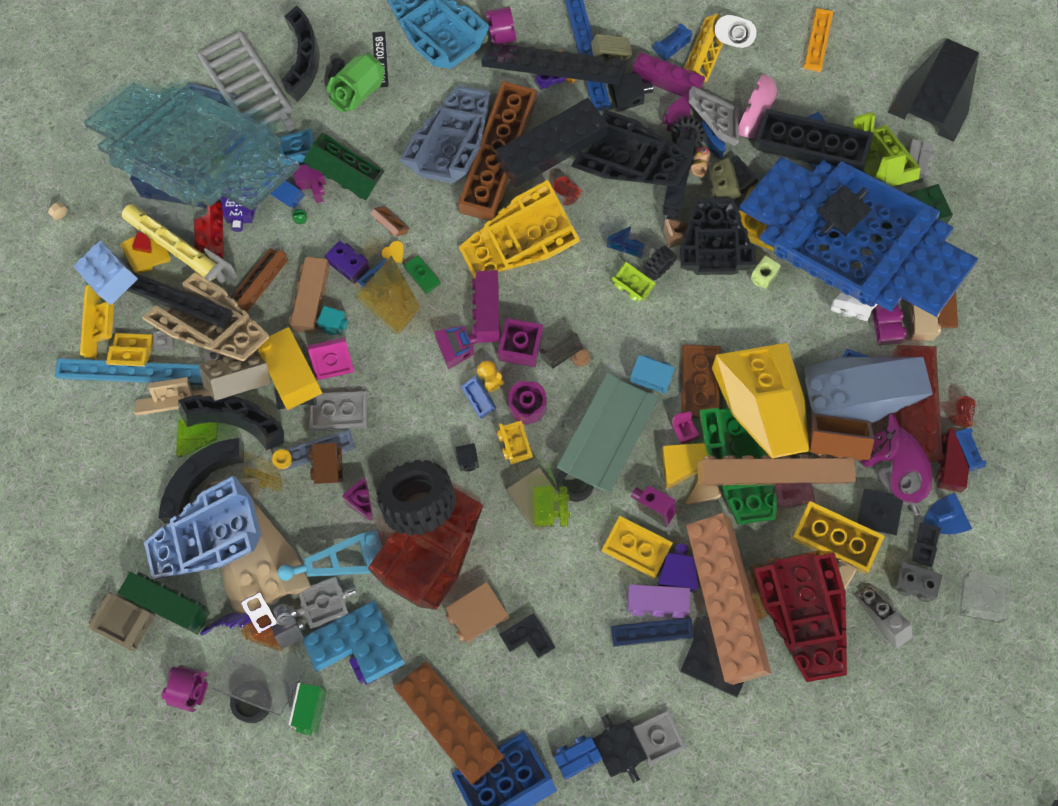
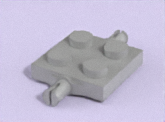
[878,461,932,516]
[295,577,357,630]

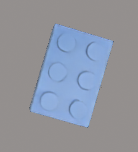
[74,240,138,305]

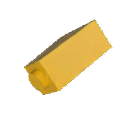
[662,443,708,489]

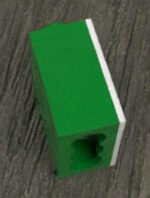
[289,683,327,736]

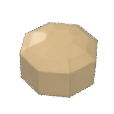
[48,202,68,220]

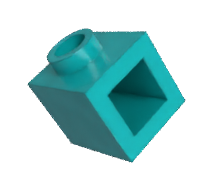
[317,306,349,336]

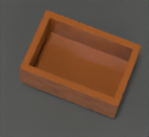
[808,413,875,461]

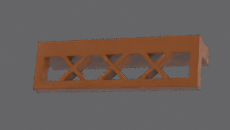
[230,248,289,312]

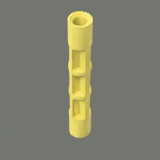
[122,204,217,279]

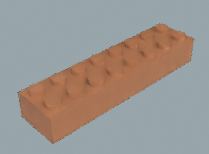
[686,513,772,685]

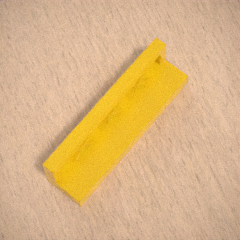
[684,13,723,83]

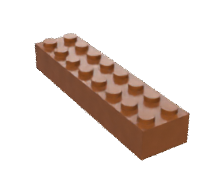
[458,81,537,221]

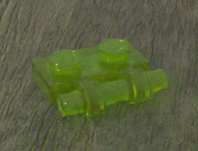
[534,486,570,527]

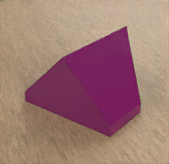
[342,478,373,521]

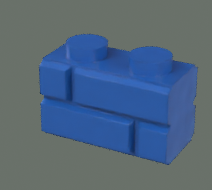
[553,735,602,780]

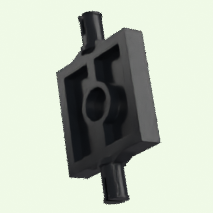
[817,185,872,237]
[592,714,649,783]

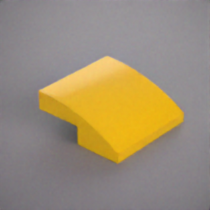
[120,234,171,274]
[106,333,153,366]

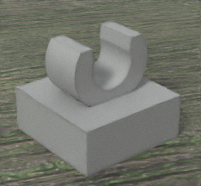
[153,330,175,352]

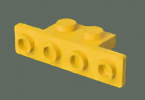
[80,285,114,360]

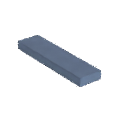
[280,430,355,471]

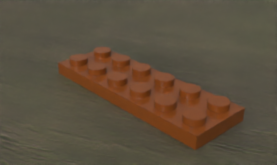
[394,662,504,786]

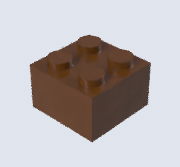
[309,443,343,484]

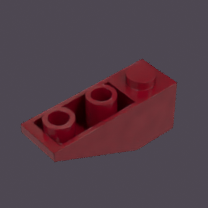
[936,428,969,493]

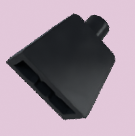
[611,74,653,112]

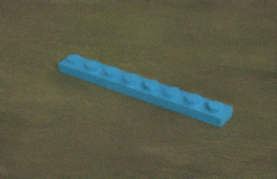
[55,359,203,385]

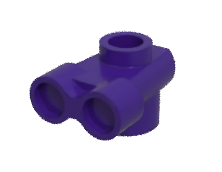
[534,74,566,90]

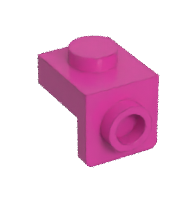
[672,411,700,445]

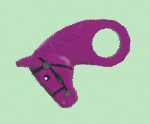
[859,414,932,503]

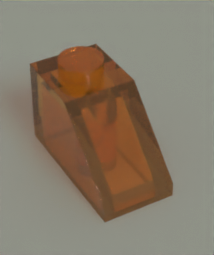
[241,614,283,652]

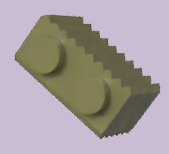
[591,33,632,61]

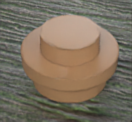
[572,348,590,367]

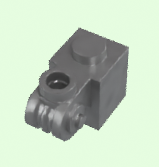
[271,604,305,649]

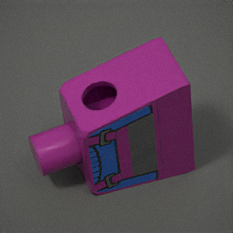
[434,326,477,369]

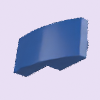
[702,121,726,159]

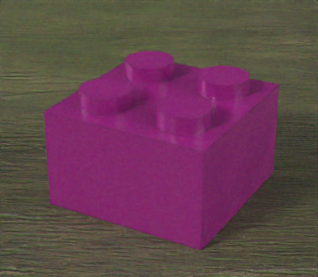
[498,318,543,368]

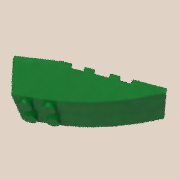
[699,408,779,525]

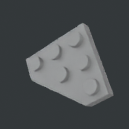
[689,86,739,146]

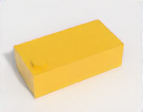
[257,327,323,410]
[791,501,884,574]

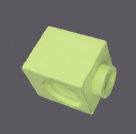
[751,255,781,289]

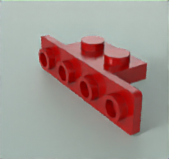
[194,197,224,260]

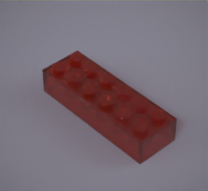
[892,345,942,463]

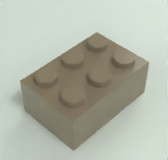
[199,351,270,401]

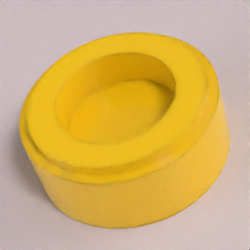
[272,449,293,469]

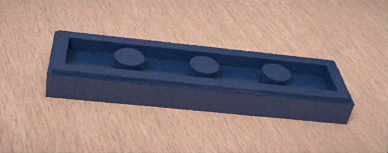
[611,617,694,647]

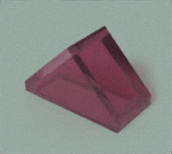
[774,483,815,509]

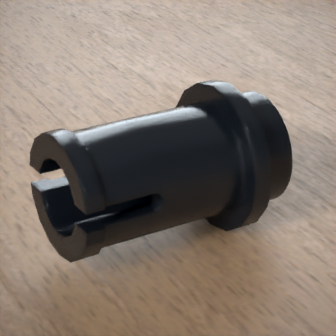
[328,58,345,80]

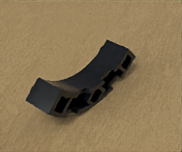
[281,5,320,102]
[178,394,284,450]
[159,438,244,523]

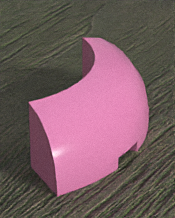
[739,74,777,139]

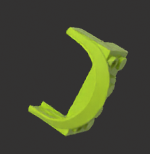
[852,112,921,187]

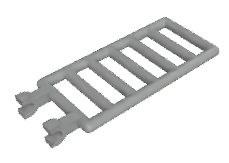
[197,31,295,147]

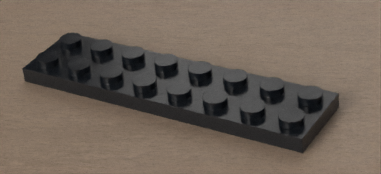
[481,43,627,85]

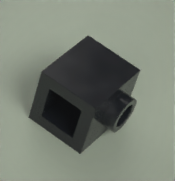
[455,443,479,472]

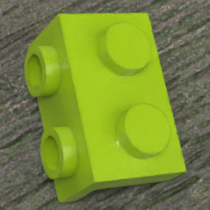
[611,262,657,302]

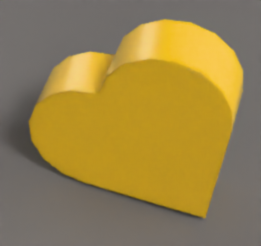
[382,241,404,263]

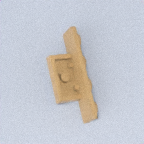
[134,377,211,415]

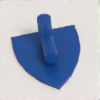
[923,493,972,535]

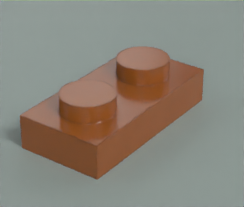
[371,206,410,237]

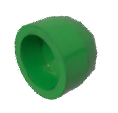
[292,209,307,225]

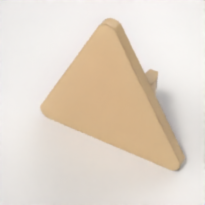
[686,482,721,506]

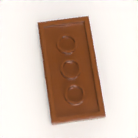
[681,344,720,419]

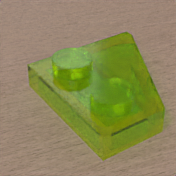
[176,420,218,458]

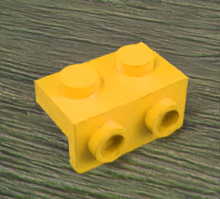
[497,420,533,464]

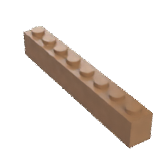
[697,455,856,486]

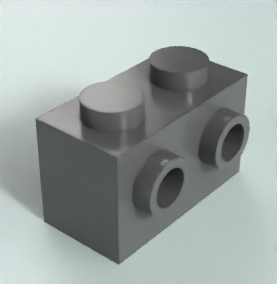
[893,562,943,602]

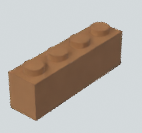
[289,257,330,334]

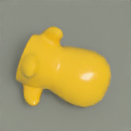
[477,360,504,392]

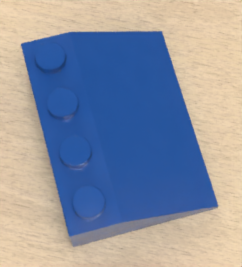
[452,731,557,806]

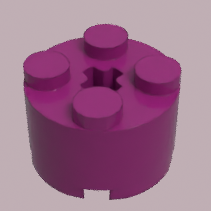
[486,6,517,44]
[508,380,547,425]
[161,665,208,712]

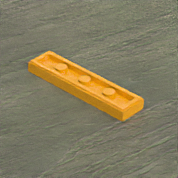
[804,8,833,72]

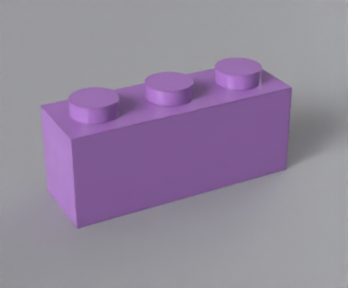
[627,585,690,619]

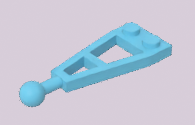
[278,530,388,581]

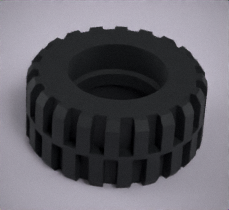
[376,460,456,536]

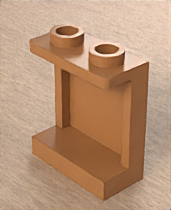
[445,582,509,645]

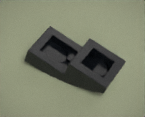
[912,522,941,567]

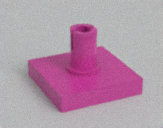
[308,337,354,380]

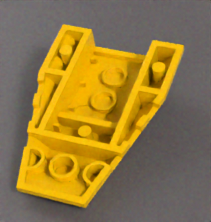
[459,180,580,279]

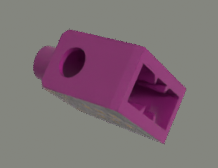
[631,486,677,528]

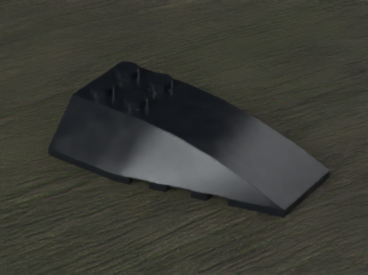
[888,39,979,142]
[571,110,694,187]

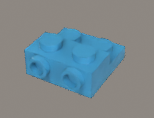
[277,129,314,170]

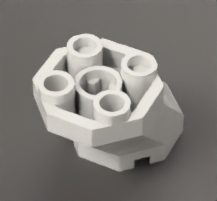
[831,292,878,321]

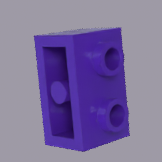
[325,240,369,285]

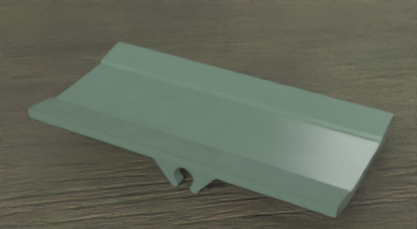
[557,372,659,493]

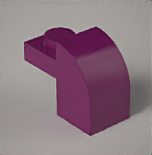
[292,164,327,203]

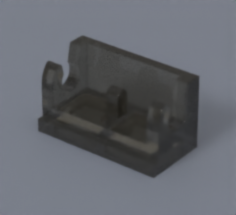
[539,330,583,369]

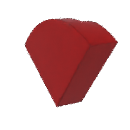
[132,231,152,253]

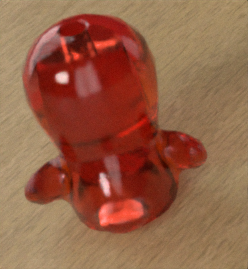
[553,176,583,206]
[949,396,976,428]

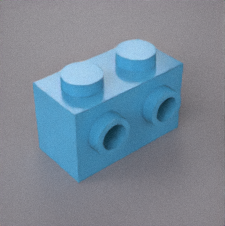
[630,355,675,394]

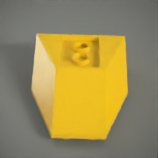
[712,343,809,458]

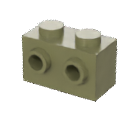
[707,158,742,199]

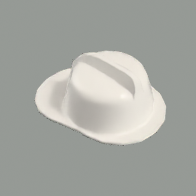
[715,15,756,48]

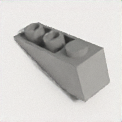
[855,585,913,648]

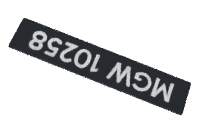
[372,31,389,88]

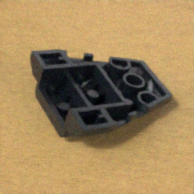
[680,198,756,275]

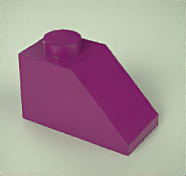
[664,92,691,132]

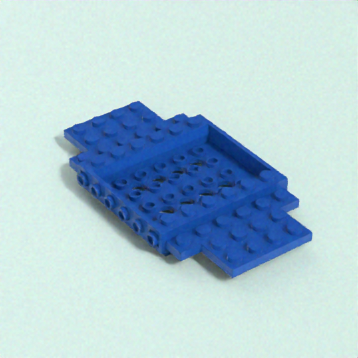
[740,156,978,317]

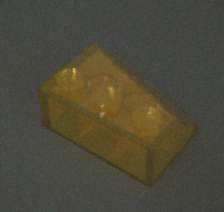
[354,255,420,335]

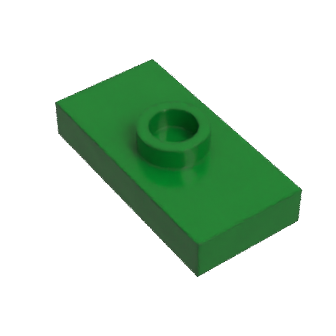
[403,256,441,294]

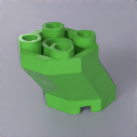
[326,53,385,112]

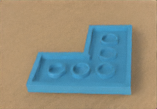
[302,600,405,684]

